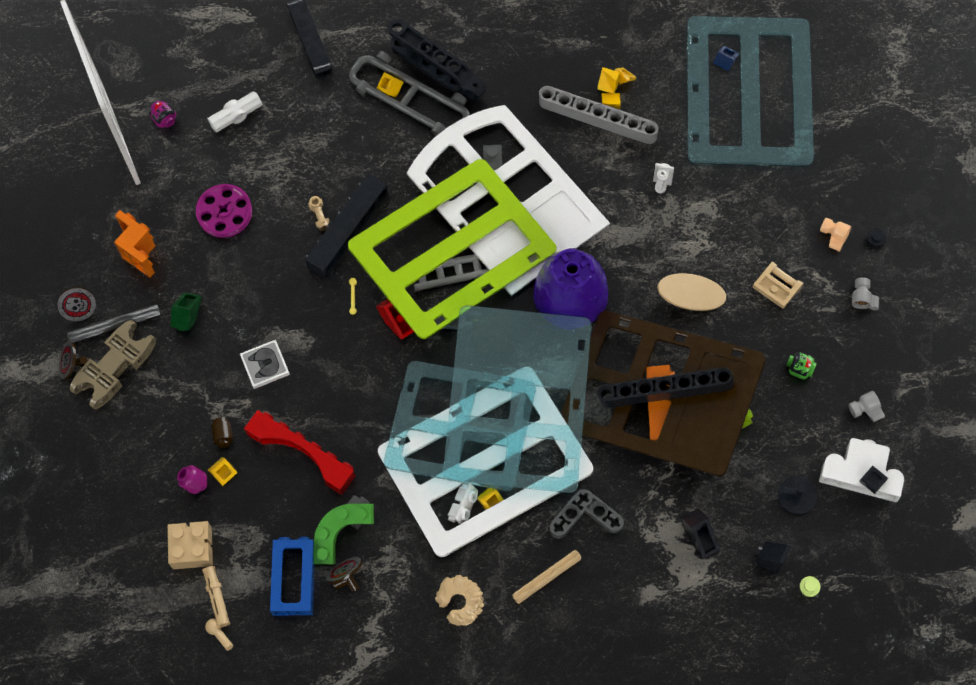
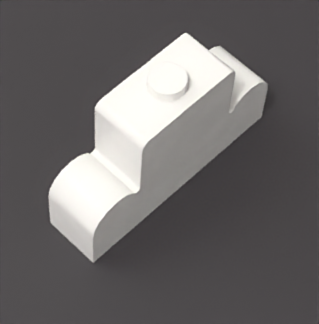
[819,438,904,502]

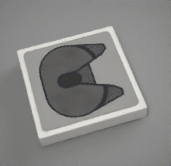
[240,340,290,389]

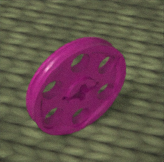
[196,184,252,238]

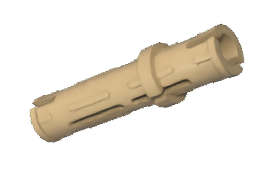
[202,566,230,627]

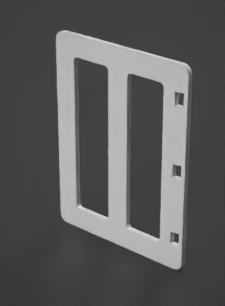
[378,367,593,557]

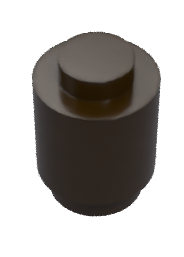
[211,417,233,448]

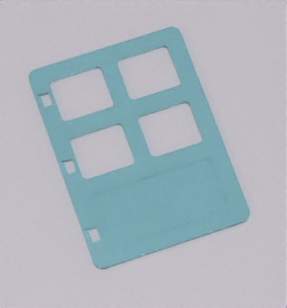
[443,306,591,493]

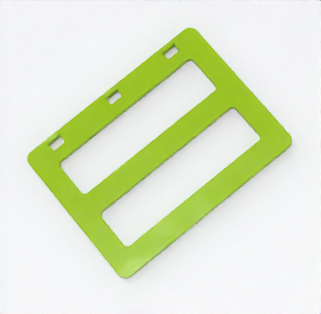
[348,159,557,339]

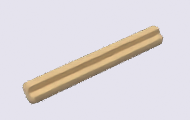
[513,550,581,604]

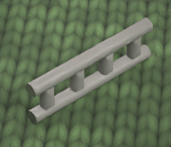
[414,254,488,291]

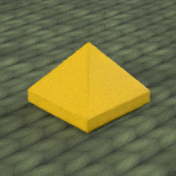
[615,68,636,85]

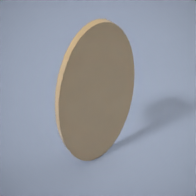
[657,273,726,311]

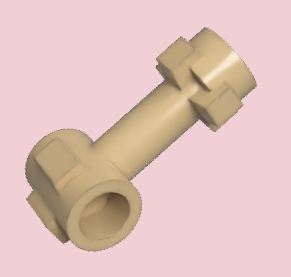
[308,196,330,231]

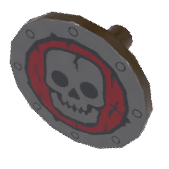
[57,287,96,321]
[59,342,88,379]
[326,557,362,592]

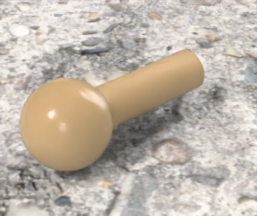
[205,619,233,651]

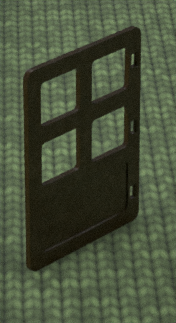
[561,311,766,476]

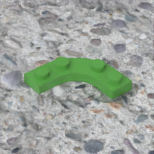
[314,504,374,564]

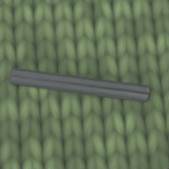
[68,305,160,343]

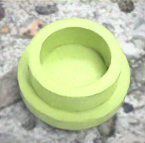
[800,576,820,597]

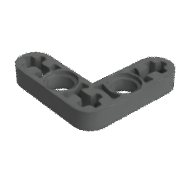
[550,489,624,539]

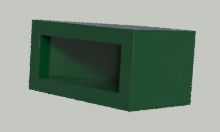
[170,292,202,331]

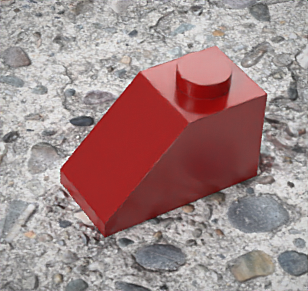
[376,299,414,340]

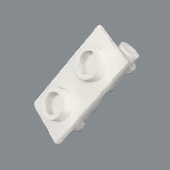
[653,163,674,193]
[448,483,479,524]

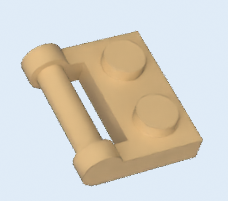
[753,262,804,309]

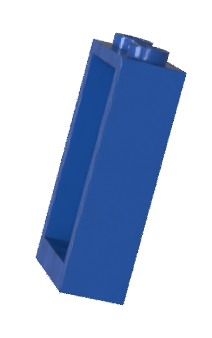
[270,537,315,616]

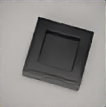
[859,465,888,494]

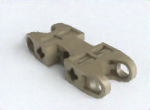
[70,320,156,409]

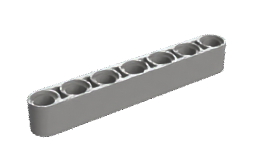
[539,86,658,144]

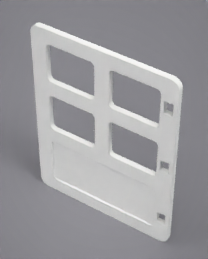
[60,0,141,185]

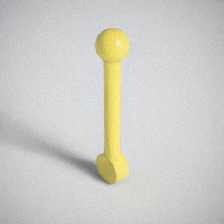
[349,278,357,315]

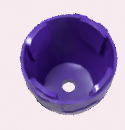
[533,248,608,330]

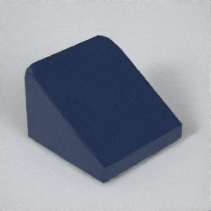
[714,46,739,71]

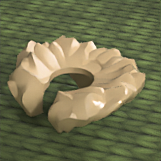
[435,575,484,626]

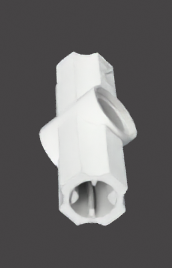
[207,91,263,132]

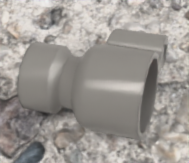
[852,278,879,310]
[848,391,885,422]

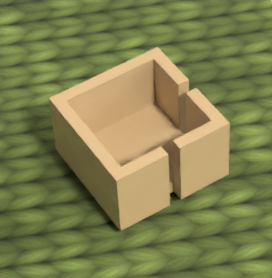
[168,521,213,569]

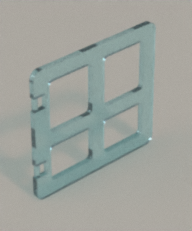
[384,361,536,491]

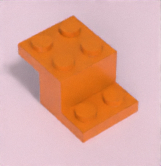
[114,210,155,278]

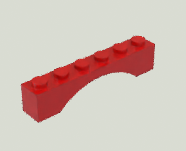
[244,410,355,495]

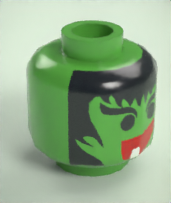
[786,351,817,380]

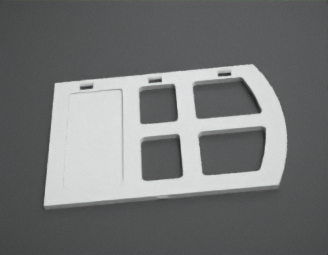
[407,105,610,296]

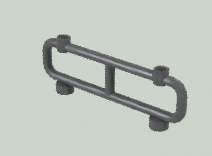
[349,51,470,136]

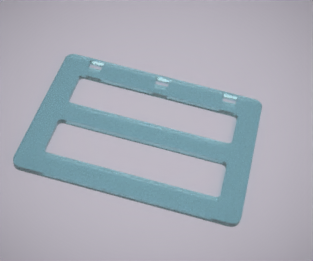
[687,16,814,166]

